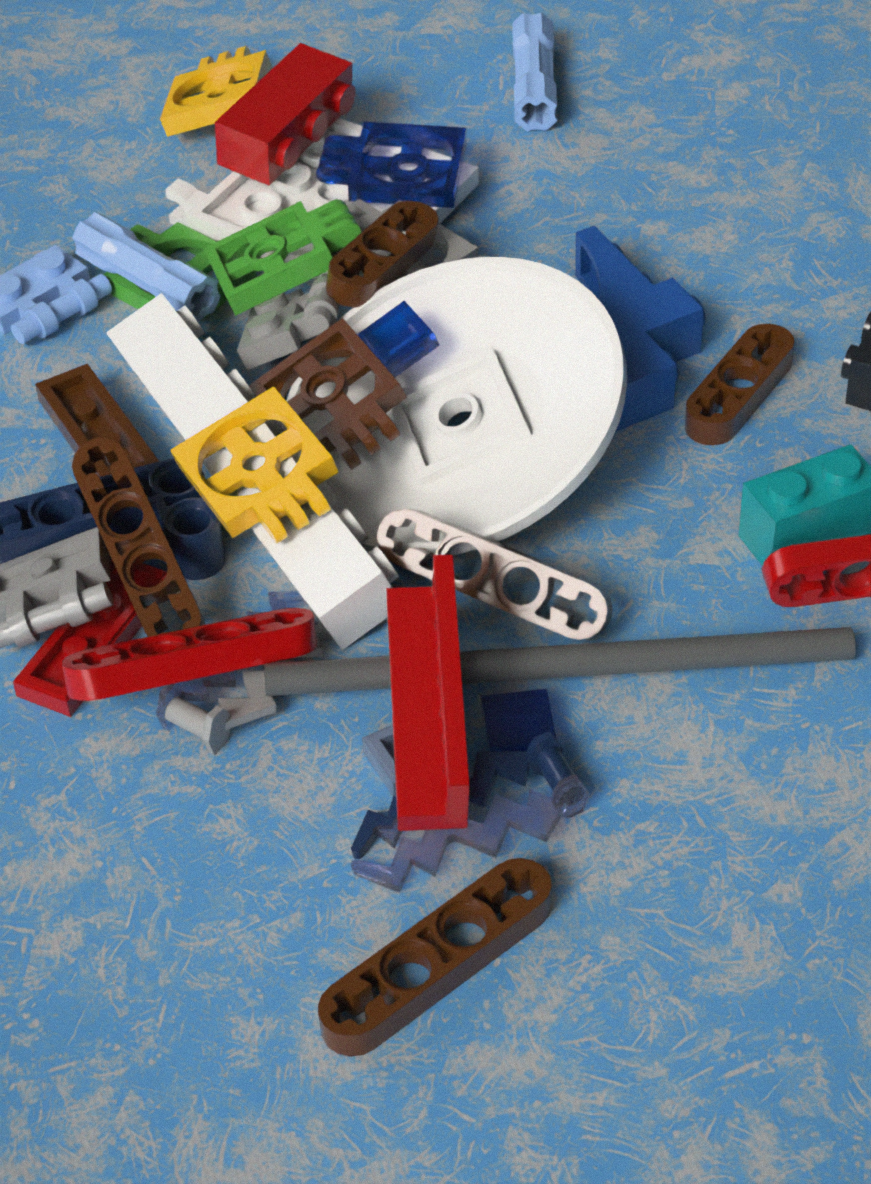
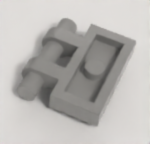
[237,273,340,370]
[0,527,114,649]

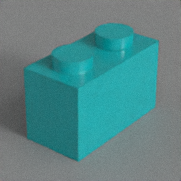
[738,444,871,566]

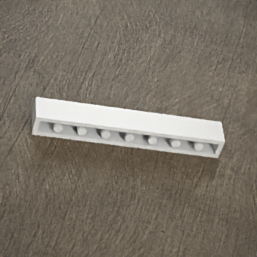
[106,293,399,650]

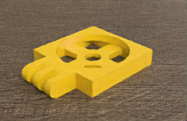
[160,45,272,137]
[170,386,338,544]

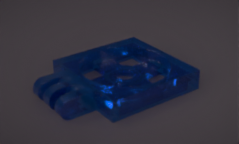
[316,121,467,208]

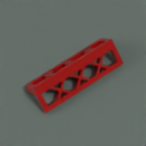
[386,554,469,831]

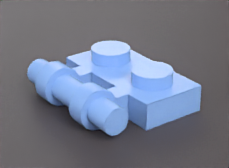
[0,244,112,344]

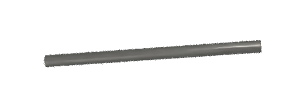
[264,627,856,696]

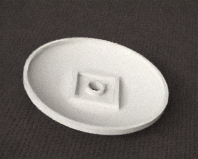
[280,257,627,558]

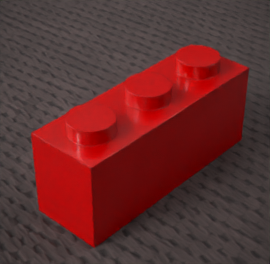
[215,43,356,186]

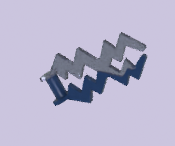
[351,731,589,893]

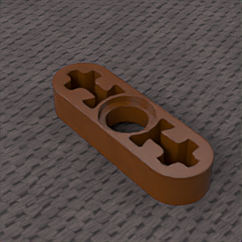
[325,200,439,307]
[685,324,794,445]

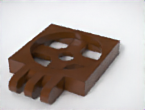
[248,318,407,470]

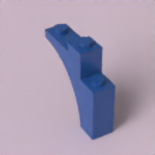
[575,225,706,432]

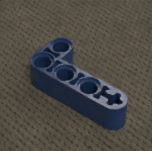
[0,459,226,581]

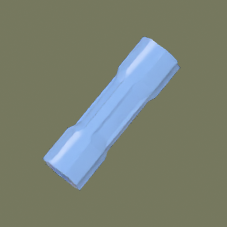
[512,12,557,132]
[72,212,221,323]

